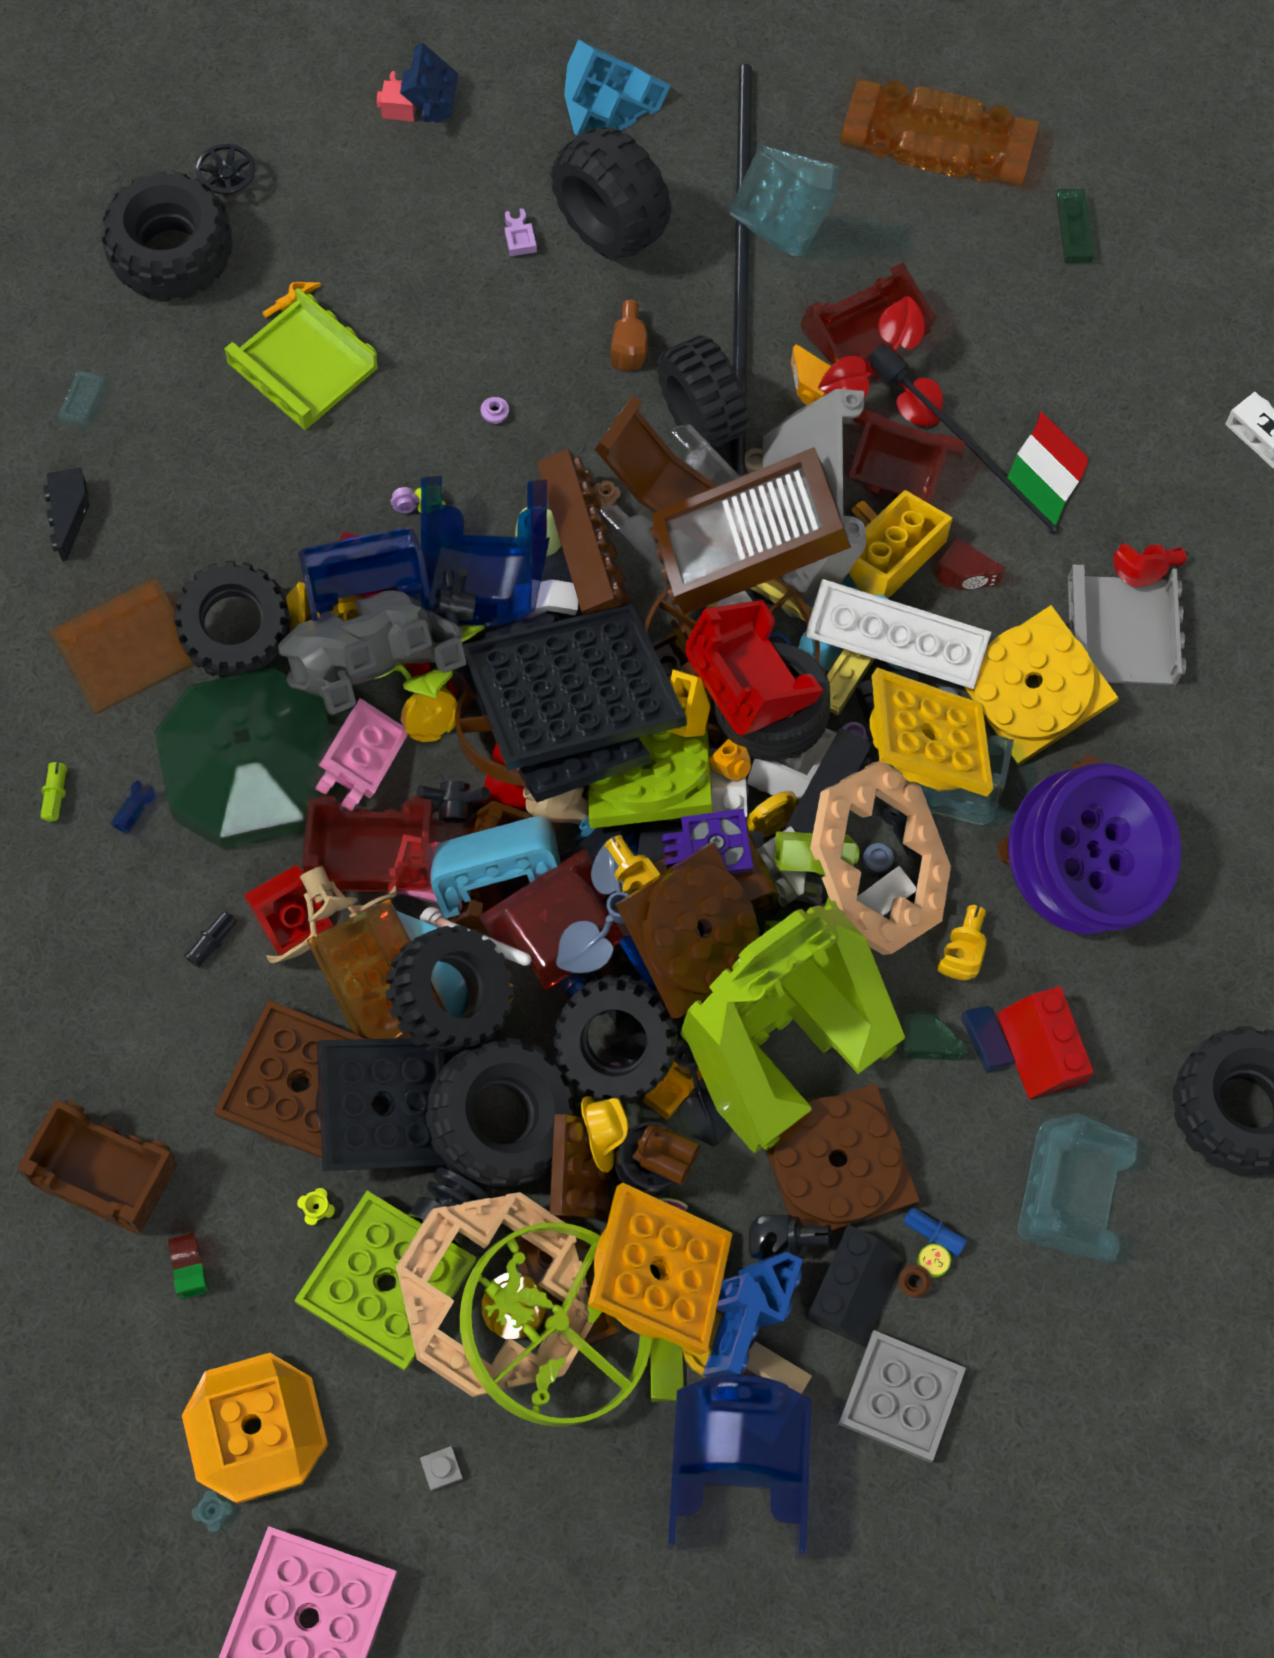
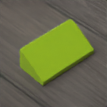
[650,1338,684,1402]

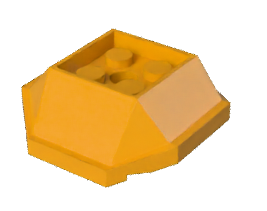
[182,1353,328,1504]

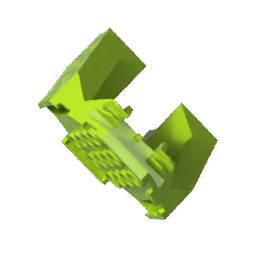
[680,903,905,1154]

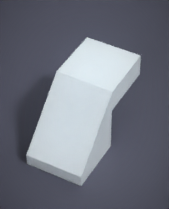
[514,579,578,619]

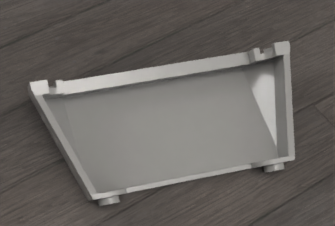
[762,389,866,617]

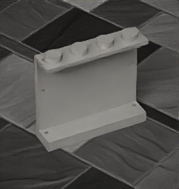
[1068,564,1186,685]

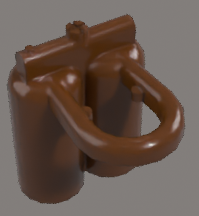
[633,1124,701,1185]

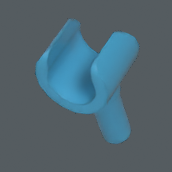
[574,816,595,842]

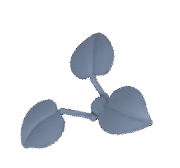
[556,837,701,974]

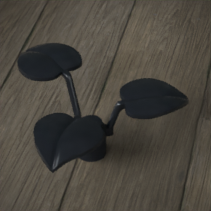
[611,1032,730,1146]

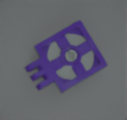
[661,809,753,875]

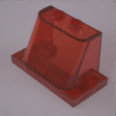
[848,409,966,504]
[478,849,625,990]

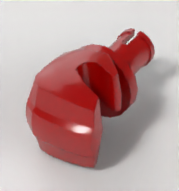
[1113,543,1187,587]

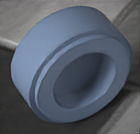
[863,843,894,875]

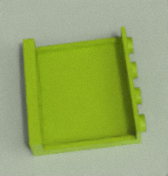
[224,288,378,430]

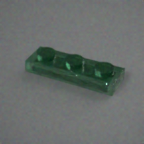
[1056,188,1094,263]

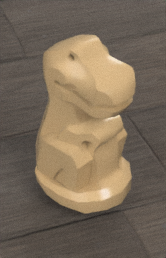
[523,786,589,825]

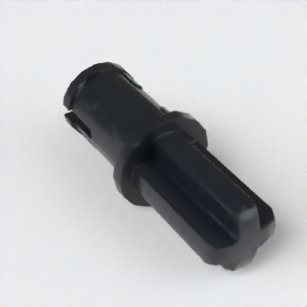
[184,912,237,968]

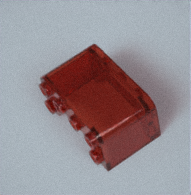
[302,795,437,892]

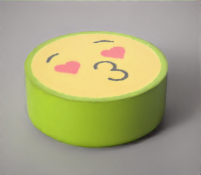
[917,1244,951,1278]

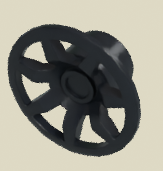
[196,144,255,195]

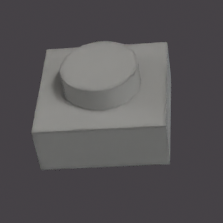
[420,1446,463,1492]

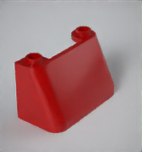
[686,600,823,735]

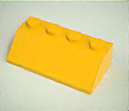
[848,490,953,598]

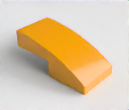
[643,1061,702,1120]

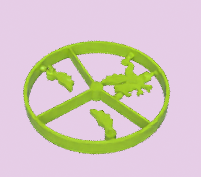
[460,1222,652,1426]

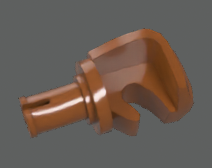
[610,300,648,372]

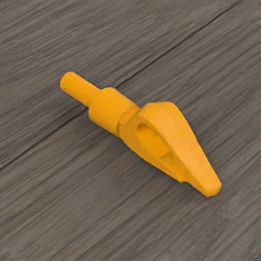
[262,282,321,318]

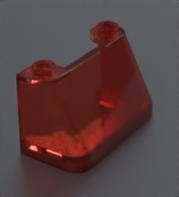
[800,262,936,365]

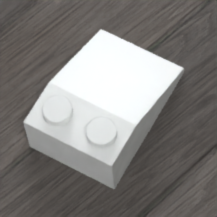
[746,714,837,800]

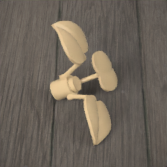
[267,866,398,963]

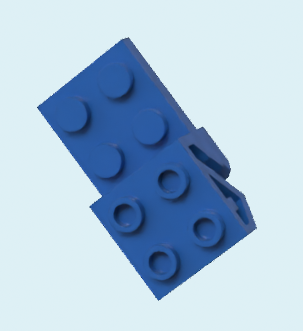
[703,1252,803,1380]

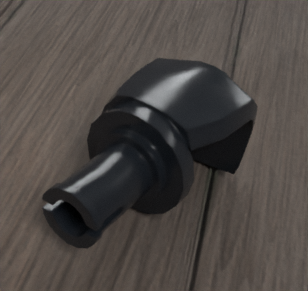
[749,1215,832,1259]

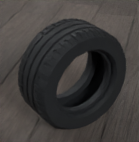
[715,642,830,761]

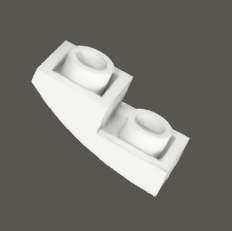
[856,866,917,916]

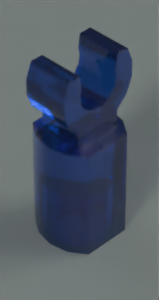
[111,780,156,835]

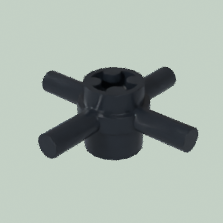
[433,568,475,626]
[416,781,490,823]

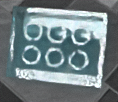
[729,145,840,256]

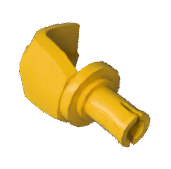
[605,835,660,895]
[937,905,987,981]

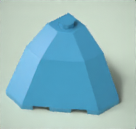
[564,39,671,136]

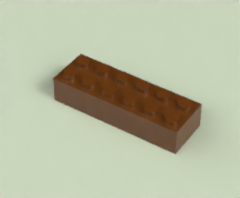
[537,448,634,615]

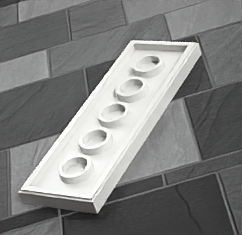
[804,579,991,689]

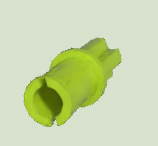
[40,762,68,822]

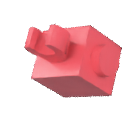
[377,71,416,121]

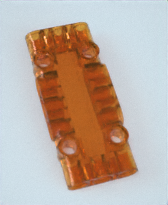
[840,77,1039,187]

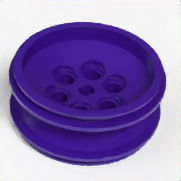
[1008,763,1181,934]

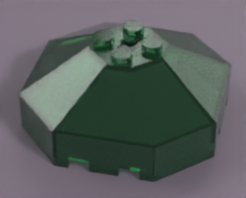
[154,667,342,851]

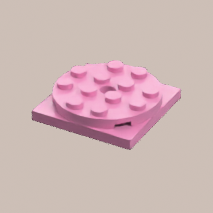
[219,1526,397,1658]

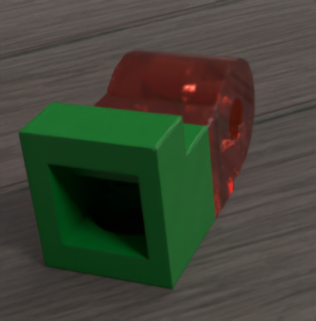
[168,1232,209,1300]

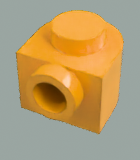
[709,739,751,782]

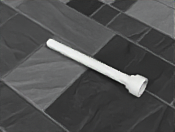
[420,907,531,966]

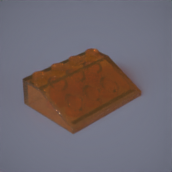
[49,577,193,715]
[307,898,447,1039]

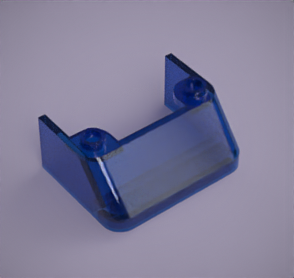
[298,528,431,621]

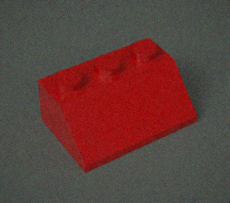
[997,986,1094,1100]

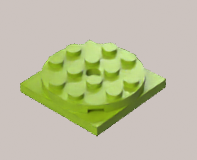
[589,730,713,829]
[294,1191,477,1372]

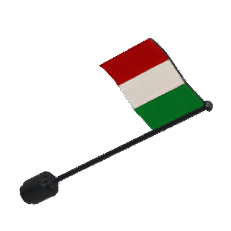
[867,343,1088,534]

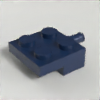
[400,43,458,123]

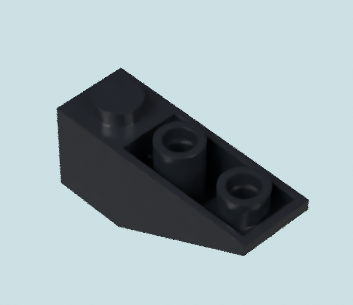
[43,467,90,561]

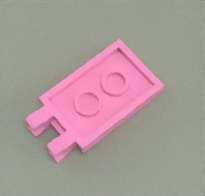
[315,698,408,811]

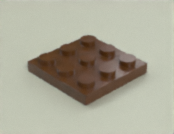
[550,1114,612,1220]

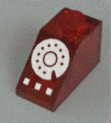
[934,538,1006,591]

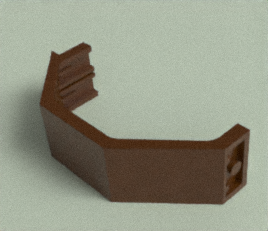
[594,395,799,562]

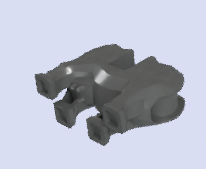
[278,591,466,715]

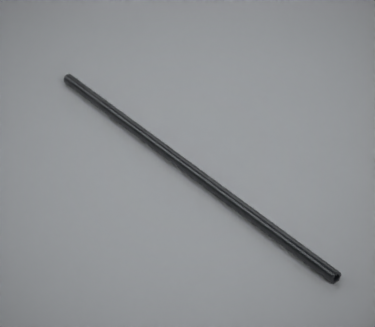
[730,64,752,481]

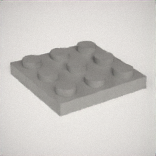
[838,1330,966,1463]

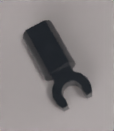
[882,808,916,856]

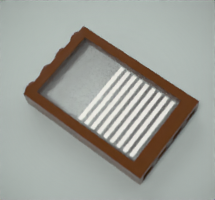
[650,447,851,615]

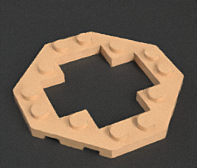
[810,761,951,955]
[396,1192,593,1397]

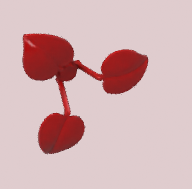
[818,296,943,426]

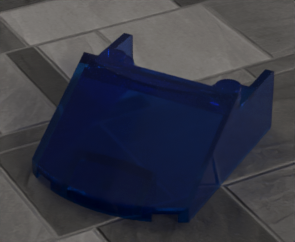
[420,476,550,627]
[666,1374,812,1559]

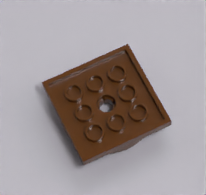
[616,842,760,1018]
[214,1000,366,1159]
[766,1083,920,1236]

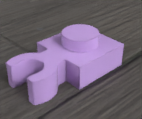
[504,209,537,256]

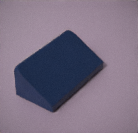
[961,1006,1015,1073]

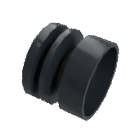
[612,1122,676,1196]
[408,1168,492,1251]

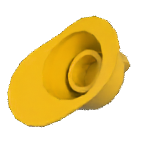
[581,1096,629,1173]

